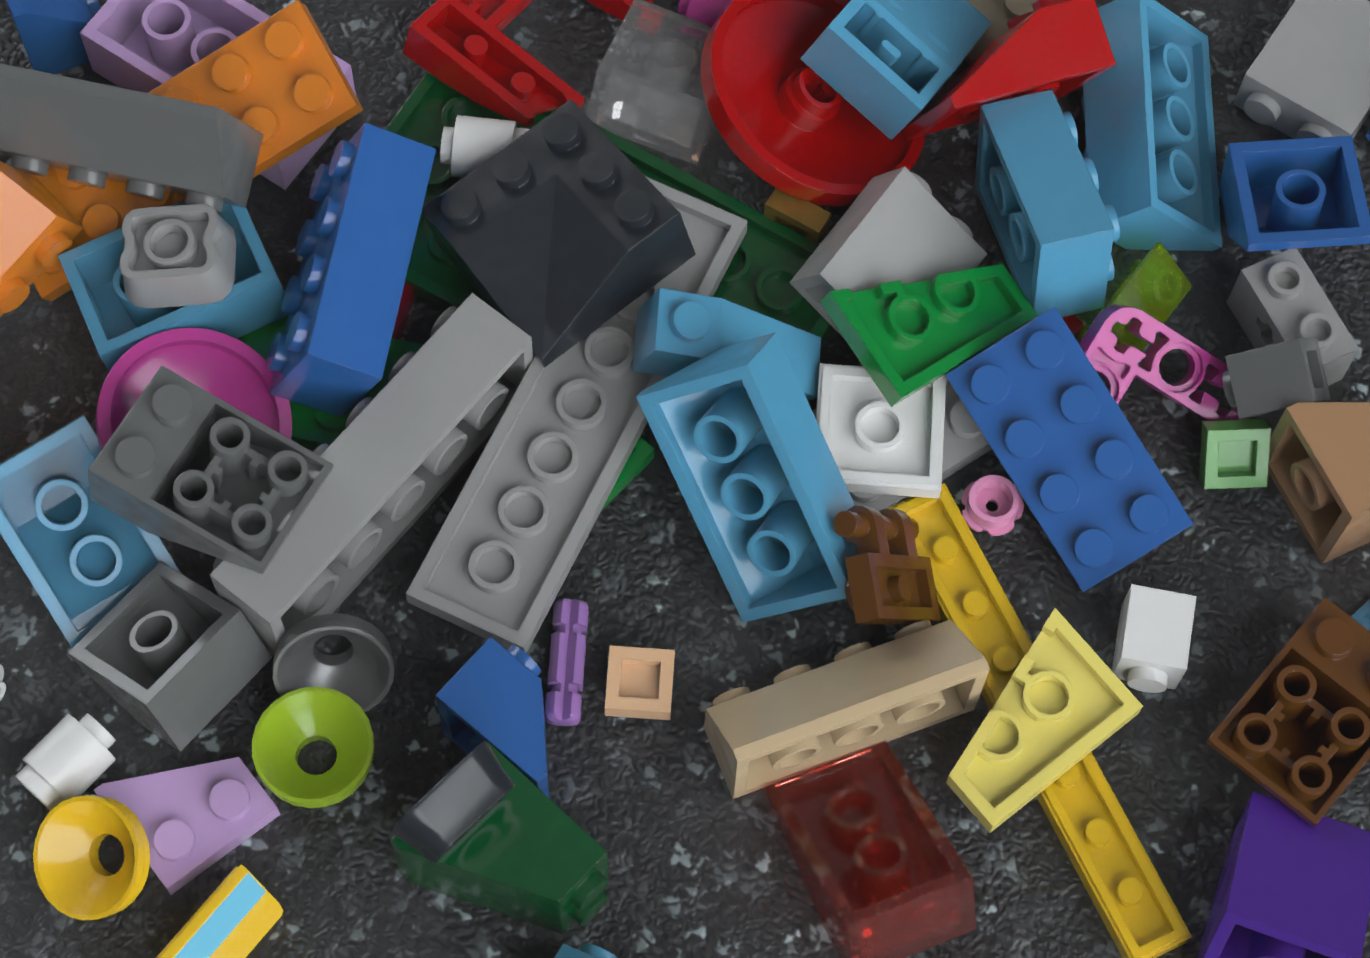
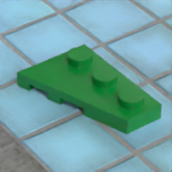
[819,264,1038,407]

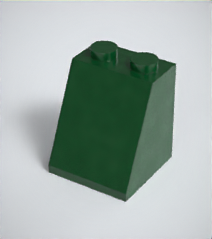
[390,742,609,934]

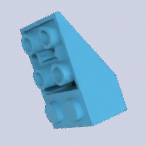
[800,0,991,140]

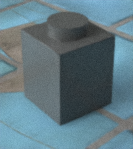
[1223,337,1331,419]

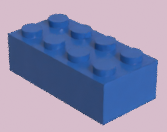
[266,123,436,417]

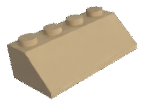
[704,619,990,799]

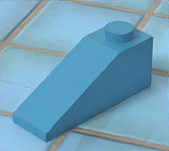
[632,288,821,401]

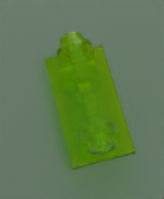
[1078,242,1192,352]

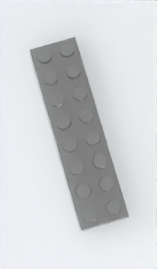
[406,177,748,653]

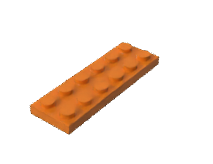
[27,0,363,302]

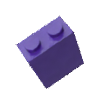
[1196,791,1370,958]

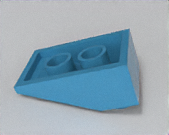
[0,415,181,648]

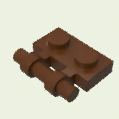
[834,506,941,625]

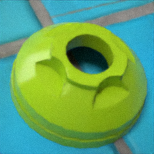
[252,686,374,808]

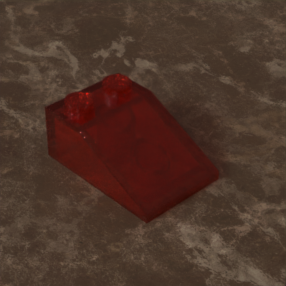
[765,741,976,958]

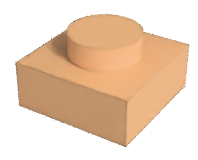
[605,645,675,720]

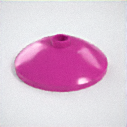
[96,328,292,450]

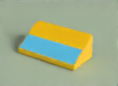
[156,865,283,958]

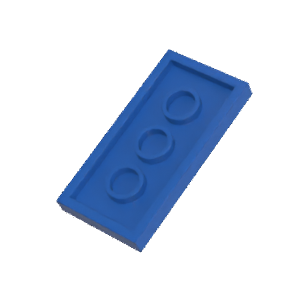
[946,306,1193,592]

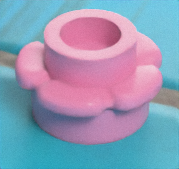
[961,475,1024,536]

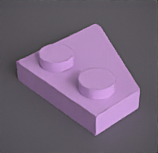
[94,757,281,895]

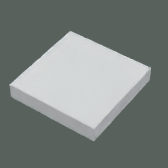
[816,363,946,499]

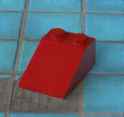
[904,0,1116,140]

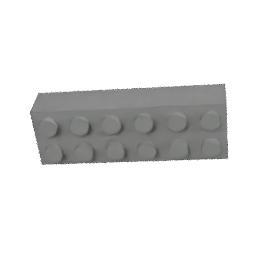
[210,293,533,656]

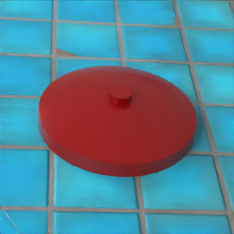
[700,0,926,207]

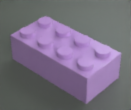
[80,0,356,190]

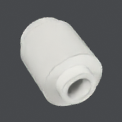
[440,115,529,178]
[15,713,116,811]

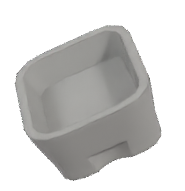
[120,204,236,309]

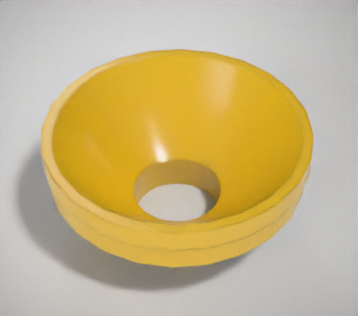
[33,795,150,921]

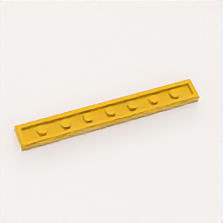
[888,483,1192,958]

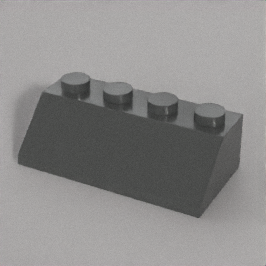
[0,63,263,214]

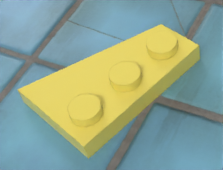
[946,608,1143,833]

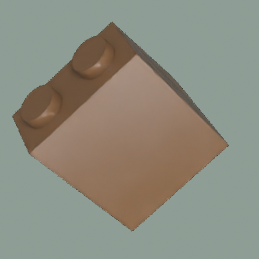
[1268,402,1370,564]

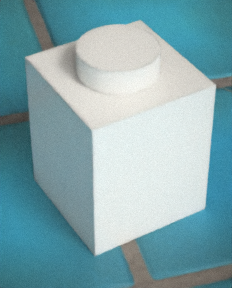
[1112,584,1196,693]

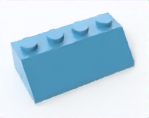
[1081,0,1222,251]
[636,332,857,622]

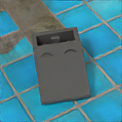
[88,366,334,574]

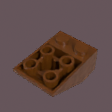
[1206,597,1370,827]

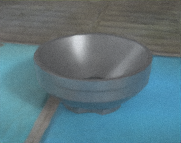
[273,613,394,712]

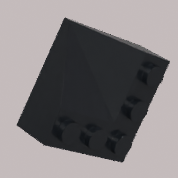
[421,99,696,368]

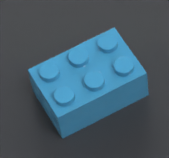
[975,89,1120,318]
[58,200,289,372]

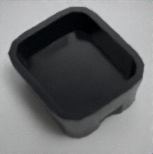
[391,740,515,865]

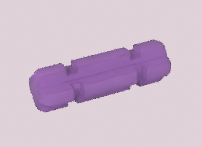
[545,599,589,726]

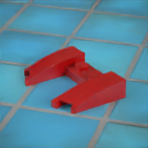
[403,0,665,127]

